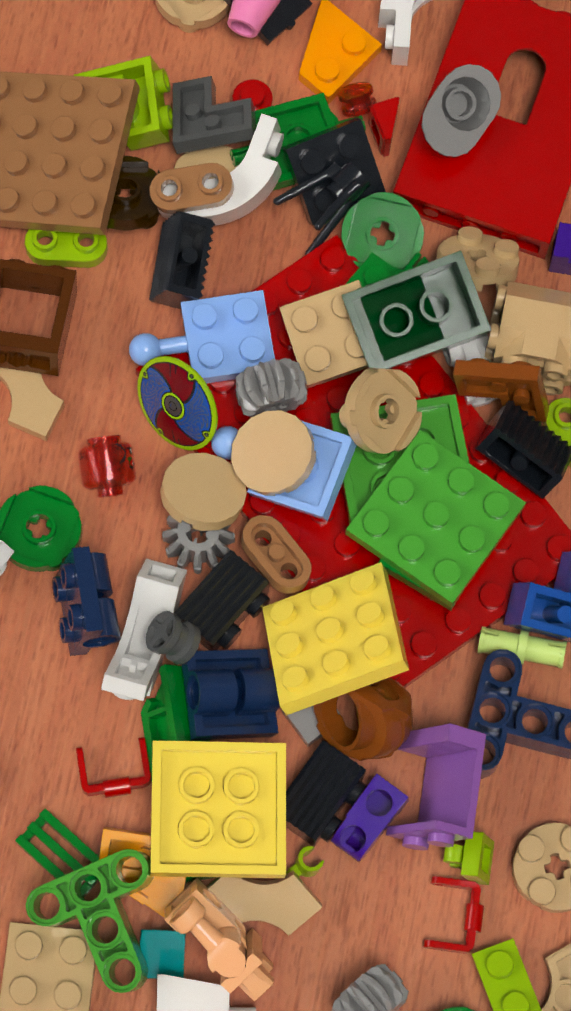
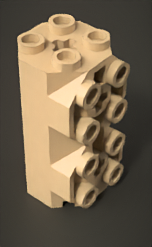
[484,281,571,395]

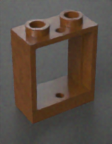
[0,259,77,376]

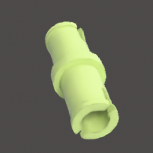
[477,626,567,669]

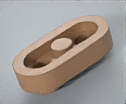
[150,163,234,214]
[241,515,311,594]

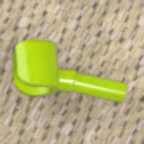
[274,846,324,880]

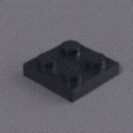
[282,117,386,225]

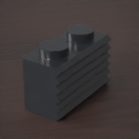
[149,211,215,309]
[475,401,571,499]
[174,550,270,651]
[286,740,367,847]

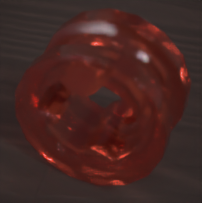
[337,82,377,117]

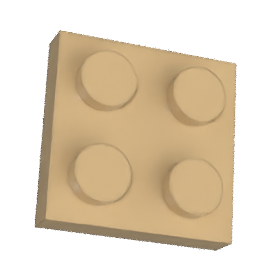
[279,280,368,388]
[0,922,99,1011]

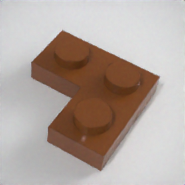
[453,358,549,422]

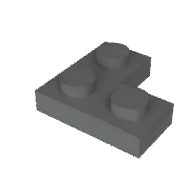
[173,76,256,154]

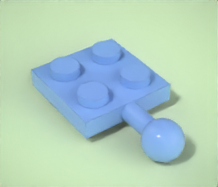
[129,290,275,384]
[211,421,357,521]

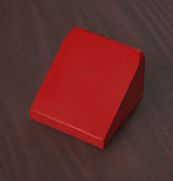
[368,97,400,157]

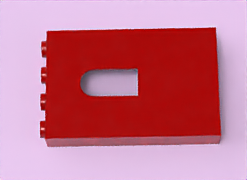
[393,0,571,259]

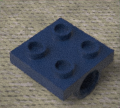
[52,546,121,656]
[182,649,280,741]

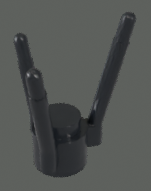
[273,161,371,255]

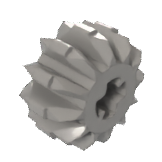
[235,358,308,417]
[162,515,235,574]
[332,964,409,1011]

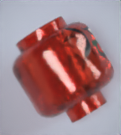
[78,435,136,498]

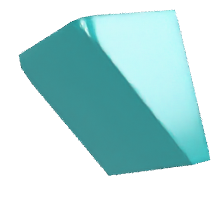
[140,929,186,979]

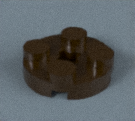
[107,156,160,230]

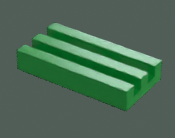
[15,809,99,897]

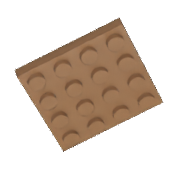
[0,72,140,235]

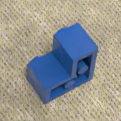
[503,551,571,642]

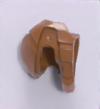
[314,677,413,761]

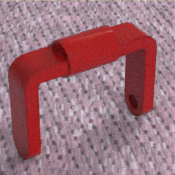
[76,737,151,798]
[423,876,484,954]

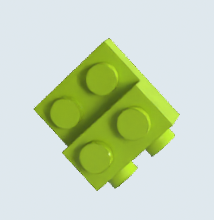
[74,56,173,151]

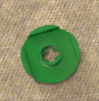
[341,192,424,270]
[0,486,82,572]

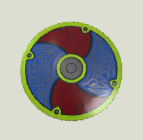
[137,356,218,450]

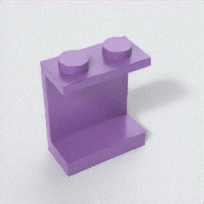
[386,723,486,850]

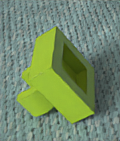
[443,832,494,885]

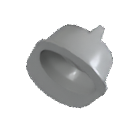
[422,64,501,157]

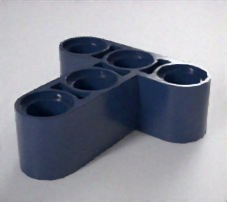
[467,649,571,779]

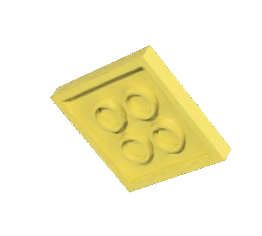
[262,562,409,716]
[150,740,286,878]

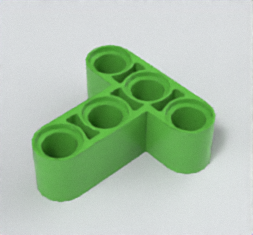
[26,849,154,993]

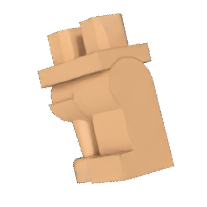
[164,878,274,1001]

